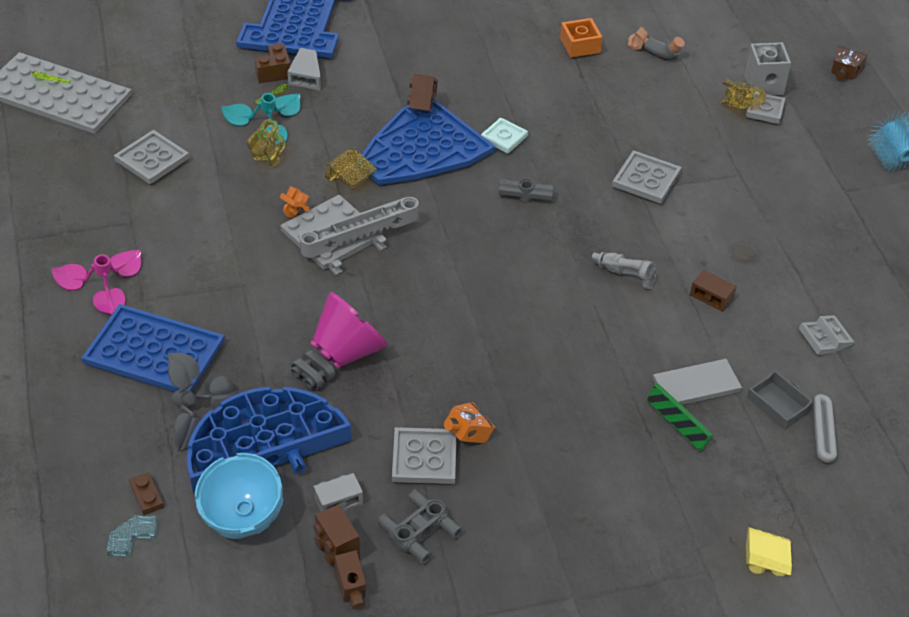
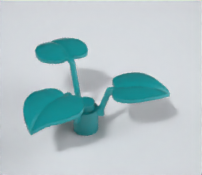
[221,93,300,147]

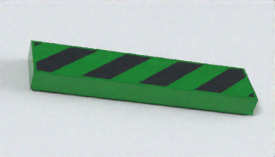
[646,384,713,452]

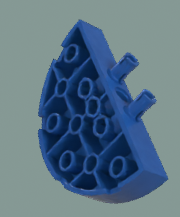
[187,387,351,493]

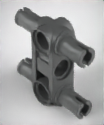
[377,489,463,564]

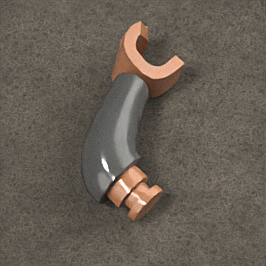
[628,27,685,59]

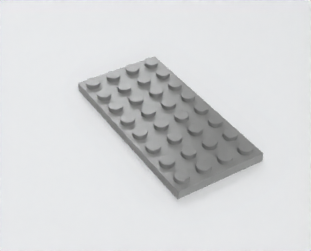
[0,52,132,134]

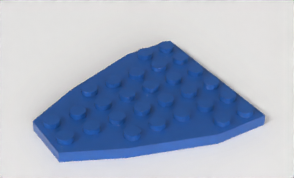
[357,98,495,185]

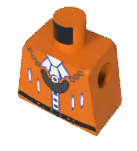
[444,402,495,443]

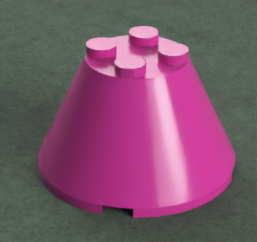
[310,291,388,369]

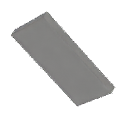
[653,359,742,405]

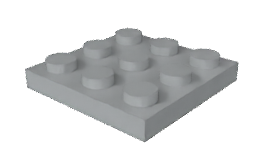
[114,130,190,184]
[612,150,682,204]
[392,427,456,484]

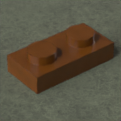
[129,472,164,516]

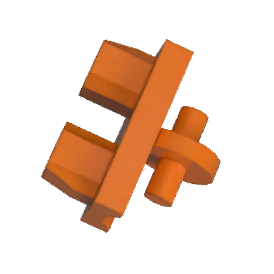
[280,186,310,218]

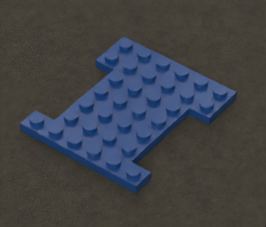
[236,0,352,58]

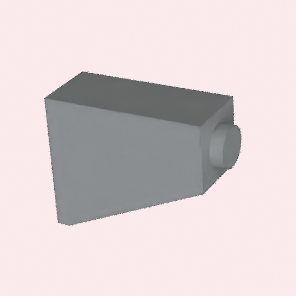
[287,48,321,91]

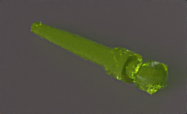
[32,70,71,83]
[254,83,288,104]

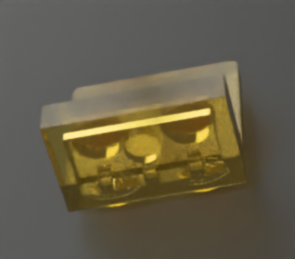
[325,147,377,188]

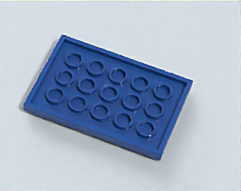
[81,304,225,392]

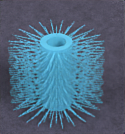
[868,110,909,171]

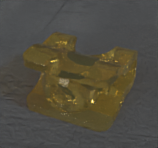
[721,80,766,109]
[247,119,285,167]

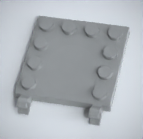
[280,195,387,275]

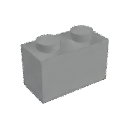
[314,473,363,512]

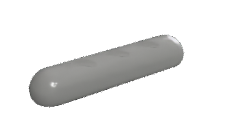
[812,394,837,463]

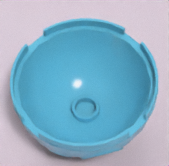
[195,453,283,539]

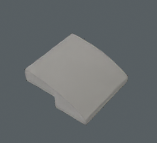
[798,315,854,355]

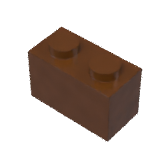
[690,270,737,312]

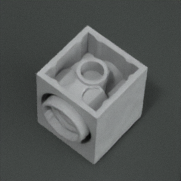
[744,42,791,95]

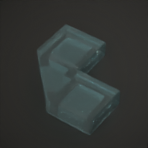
[106,515,158,556]

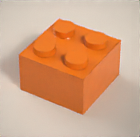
[560,18,602,58]

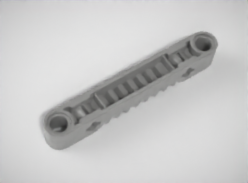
[300,197,419,258]

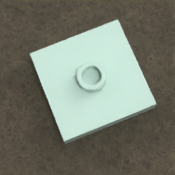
[481,118,528,154]

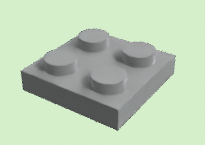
[746,91,785,124]

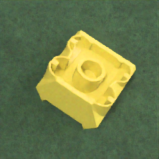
[746,527,792,576]

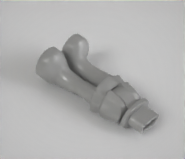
[592,252,657,290]

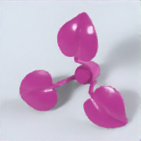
[52,250,141,315]

